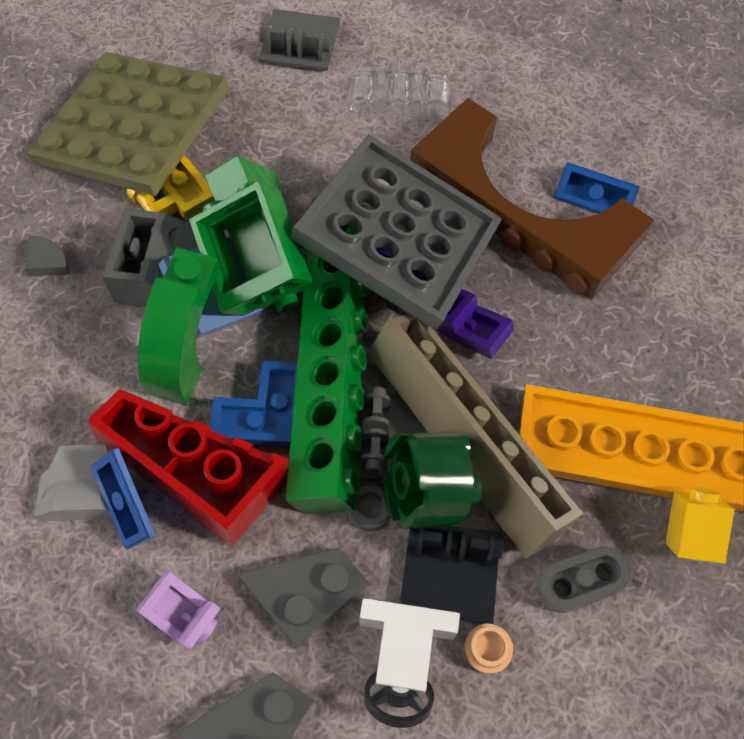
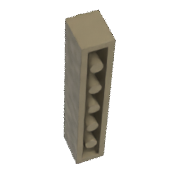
[368,313,584,559]

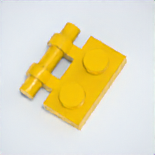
[126,155,215,221]

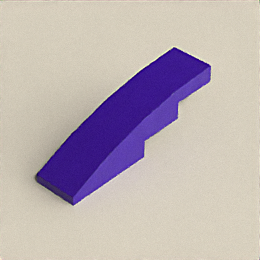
[376,248,514,359]

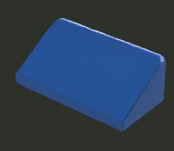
[553,162,640,214]
[91,448,155,550]

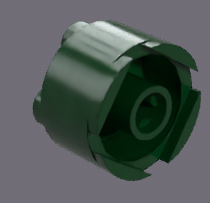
[382,432,481,529]

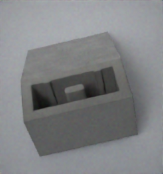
[102,208,198,307]

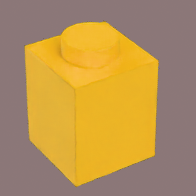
[666,487,735,564]

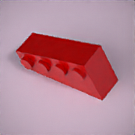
[87,389,289,547]

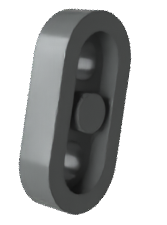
[538,546,631,613]

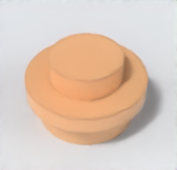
[464,624,513,674]

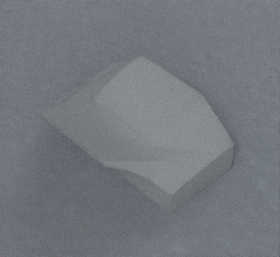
[34,444,133,522]

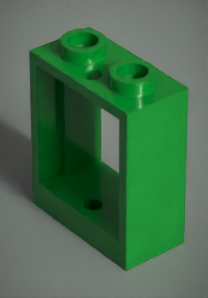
[189,181,313,316]

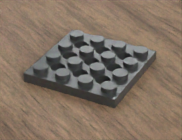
[289,134,502,330]

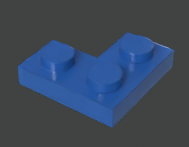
[210,361,297,448]

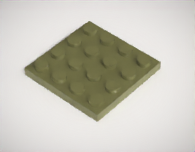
[27,52,229,196]

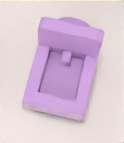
[135,571,220,649]

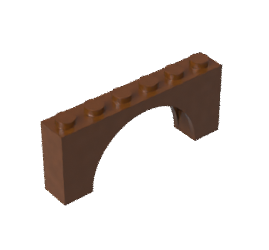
[410,98,654,300]

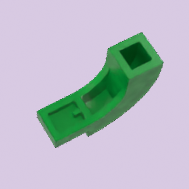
[138,247,220,406]

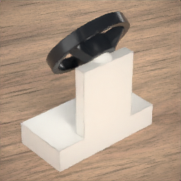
[360,598,460,728]

